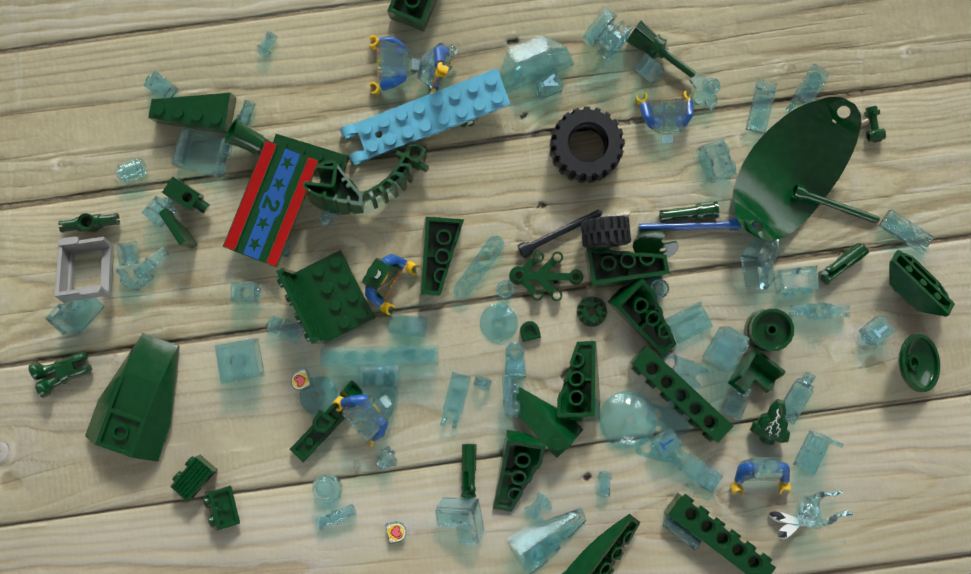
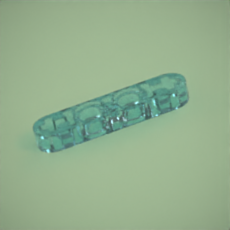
[453,236,504,299]

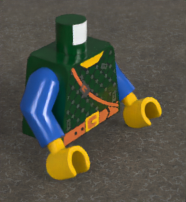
[362,254,420,315]

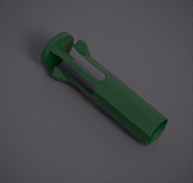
[817,243,869,285]
[460,444,477,499]

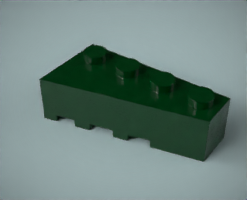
[148,92,237,134]
[419,216,464,296]
[585,247,670,289]

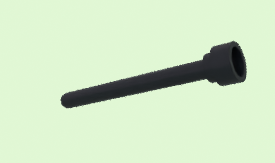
[517,209,602,258]

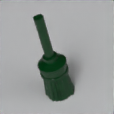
[626,20,697,78]

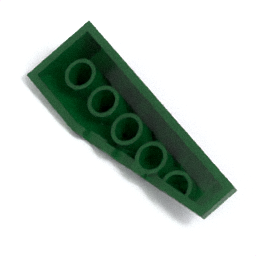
[562,514,641,574]

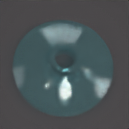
[480,304,518,342]
[299,376,338,415]

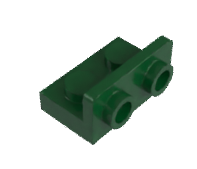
[203,485,240,531]

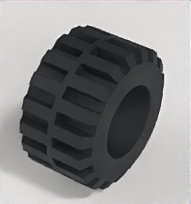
[581,216,631,249]

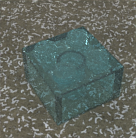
[701,326,750,372]
[215,338,265,384]

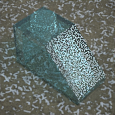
[388,313,428,337]

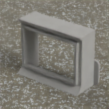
[55,237,113,304]

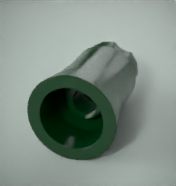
[225,119,270,155]

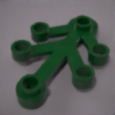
[509,251,584,301]

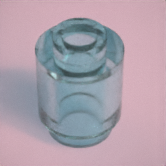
[116,159,147,183]

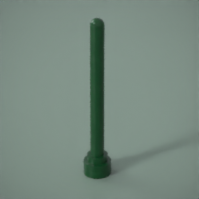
[791,184,880,223]

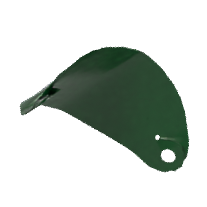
[733,97,862,240]

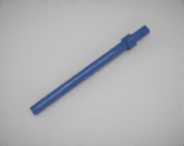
[638,219,754,231]

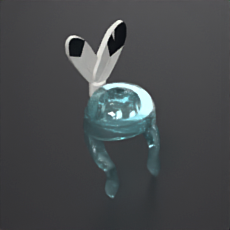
[769,489,854,539]

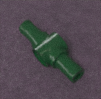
[58,213,120,233]

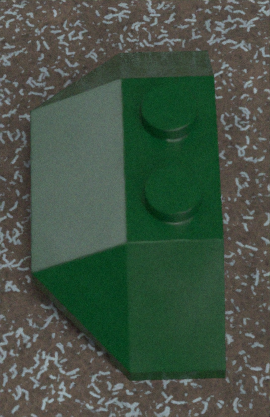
[889,250,955,317]

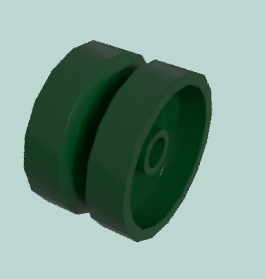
[745,309,794,351]

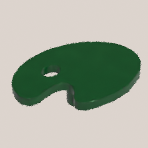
[633,231,679,258]

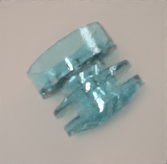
[582,7,633,60]

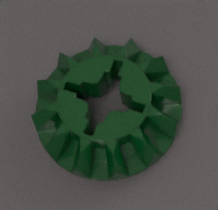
[577,296,608,327]

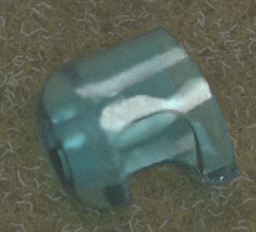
[312,474,343,504]

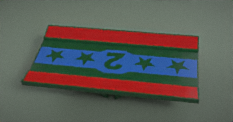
[223,140,320,268]

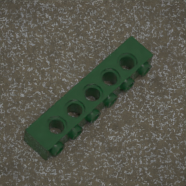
[629,346,734,443]
[664,493,776,574]

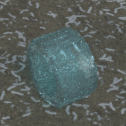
[473,376,492,390]

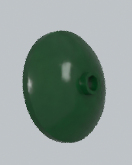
[898,334,940,392]

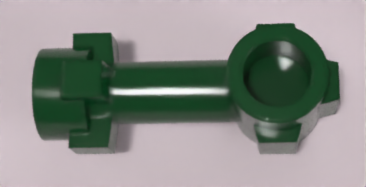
[864,106,886,143]

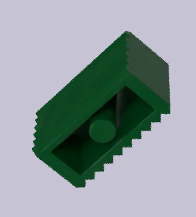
[170,454,218,502]

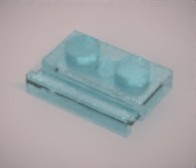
[665,302,713,343]
[502,375,520,419]

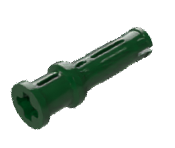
[659,201,720,222]

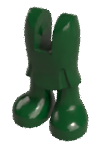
[28,352,93,398]

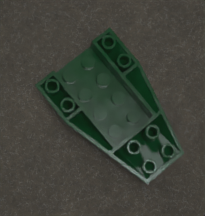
[85,333,180,461]

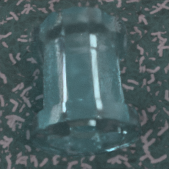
[496,280,514,298]

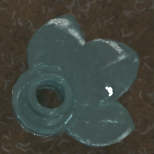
[689,74,720,110]

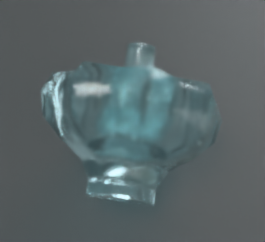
[376,446,397,470]

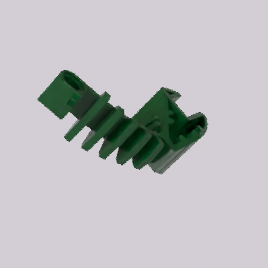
[303,144,429,215]

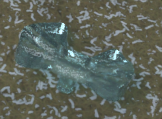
[524,492,552,522]

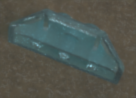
[499,35,574,93]

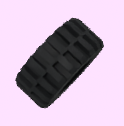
[549,106,625,183]

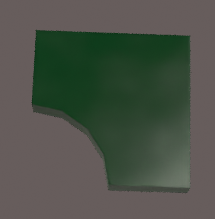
[159,209,198,248]

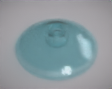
[599,391,657,449]

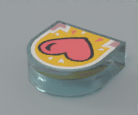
[291,368,314,391]
[385,521,407,544]

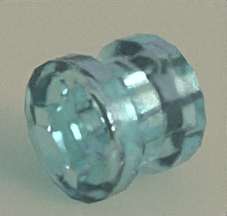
[649,279,669,299]

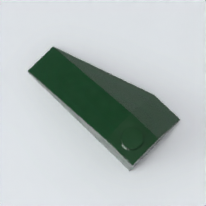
[607,278,677,358]
[557,341,600,422]
[504,386,583,458]
[493,430,546,512]

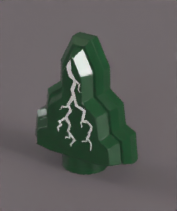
[750,399,790,445]

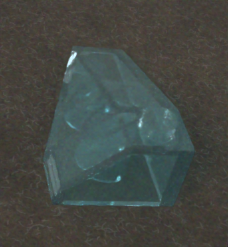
[507,508,586,574]

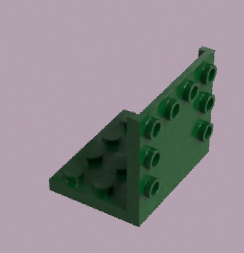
[276,250,375,344]

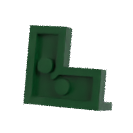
[728,348,786,395]

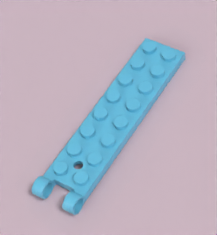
[339,68,511,165]

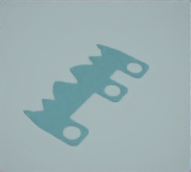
[636,353,708,463]

